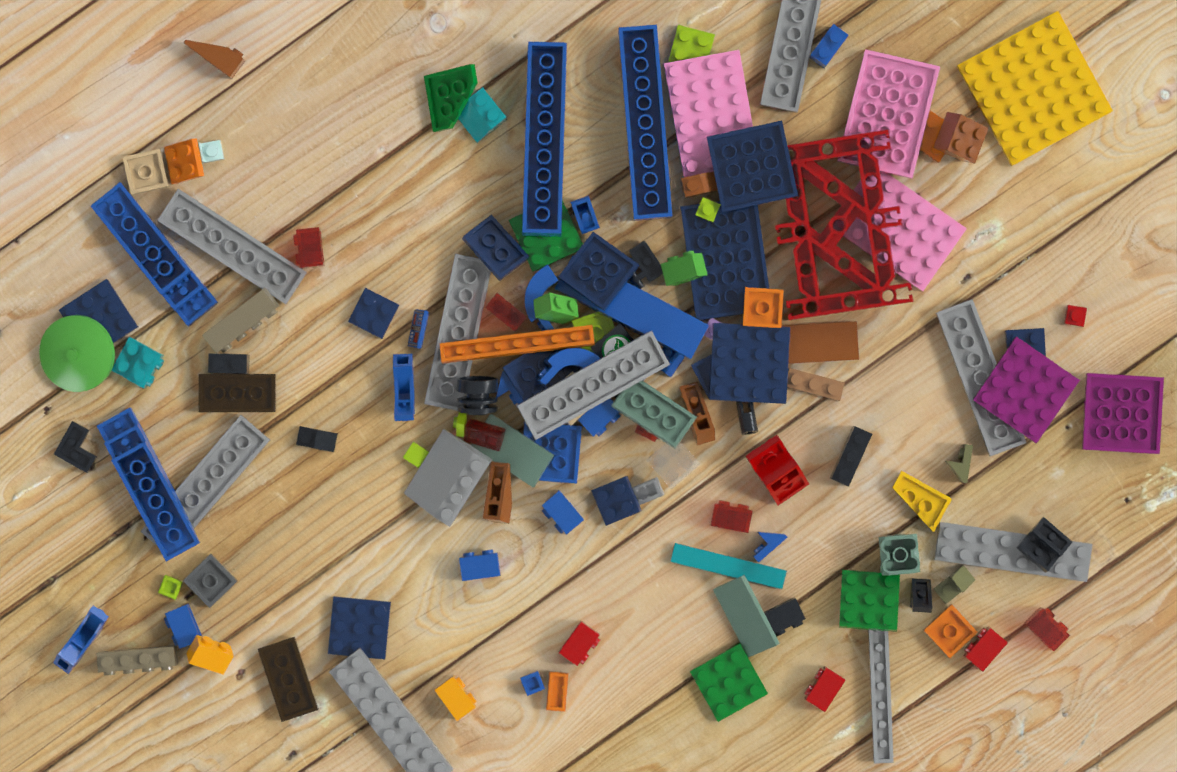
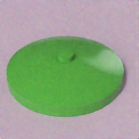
[39,315,115,392]

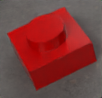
[1064,305,1087,327]

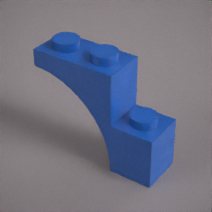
[53,605,109,674]

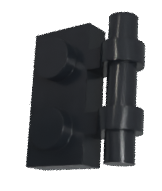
[629,240,663,289]

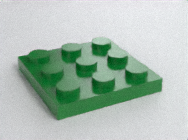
[509,200,583,272]
[839,570,900,632]
[690,643,768,722]

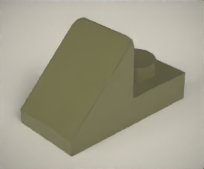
[945,444,973,483]
[934,565,975,604]

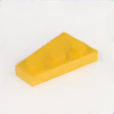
[892,471,952,532]

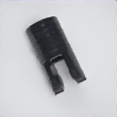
[736,401,758,435]

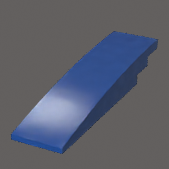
[91,182,219,327]
[555,256,709,360]
[97,408,200,562]

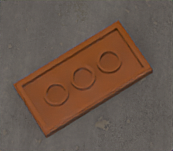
[781,321,859,364]

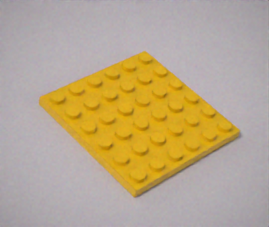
[957,11,1113,166]

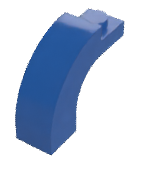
[525,265,559,331]
[537,348,600,386]
[393,354,415,421]

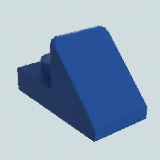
[571,195,600,234]
[496,371,523,405]
[753,532,788,563]

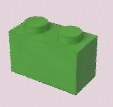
[661,251,707,286]
[533,292,579,324]

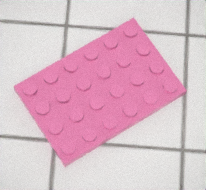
[837,49,940,179]
[664,50,753,177]
[834,172,967,292]

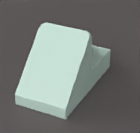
[198,140,224,164]

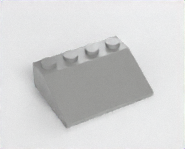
[404,429,492,527]

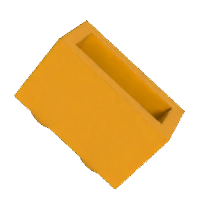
[186,635,234,675]
[435,675,477,721]

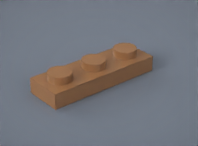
[787,368,845,401]

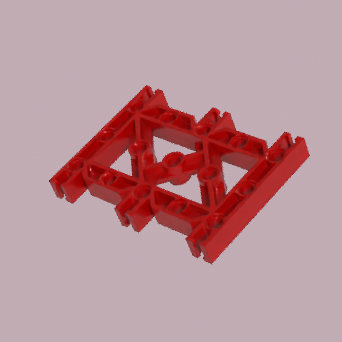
[775,130,914,320]

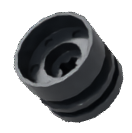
[457,376,498,415]

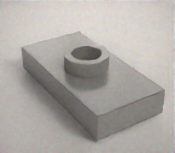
[632,477,665,505]

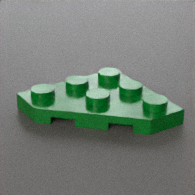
[424,64,478,132]

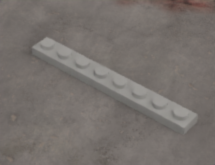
[868,630,894,764]

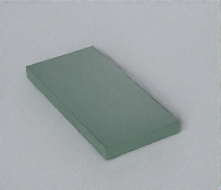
[611,381,697,449]
[471,414,554,487]
[713,575,780,658]

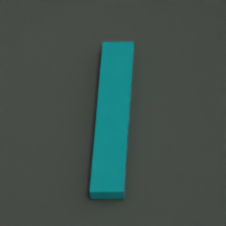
[670,543,787,589]

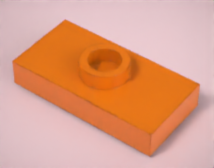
[546,671,569,712]

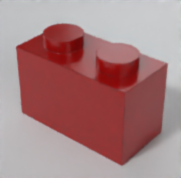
[559,621,600,666]
[963,627,1008,672]
[804,666,846,712]

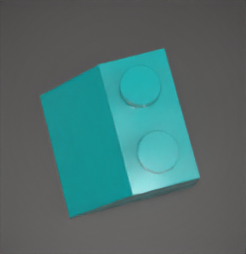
[458,87,507,143]

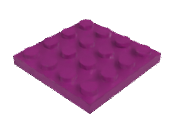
[973,337,1080,444]
[1082,373,1164,454]

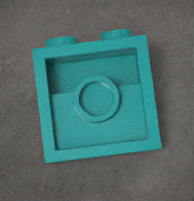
[111,337,164,389]

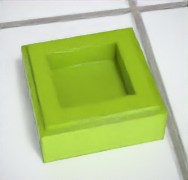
[403,442,429,468]
[158,575,183,600]

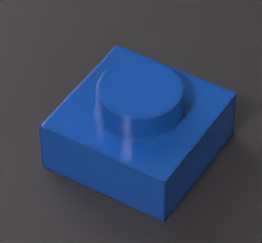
[520,671,545,696]

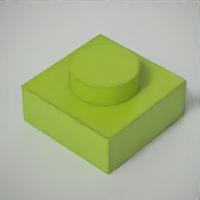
[695,197,721,223]
[453,412,467,437]

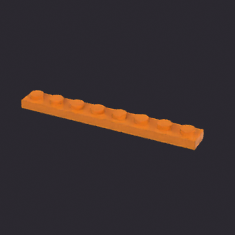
[440,325,595,364]

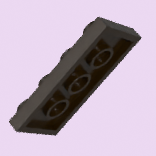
[199,374,276,412]
[258,637,319,722]

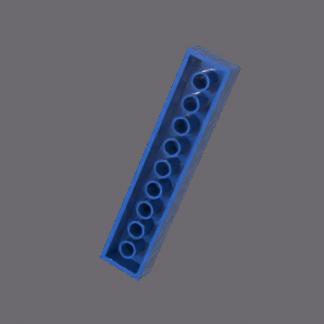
[618,24,672,221]
[522,42,567,237]

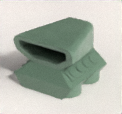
[879,534,920,575]

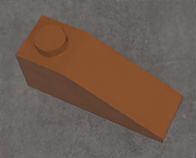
[183,40,245,79]
[680,171,718,199]
[679,381,715,446]
[483,462,512,524]

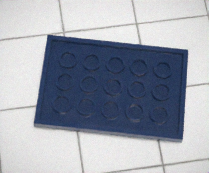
[680,201,769,320]

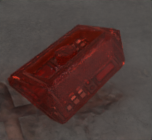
[464,419,506,451]

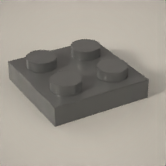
[183,554,238,608]

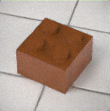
[933,112,989,164]

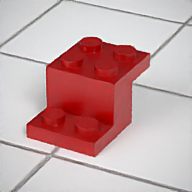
[745,435,809,506]

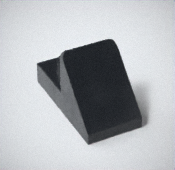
[296,426,338,452]
[910,578,933,613]

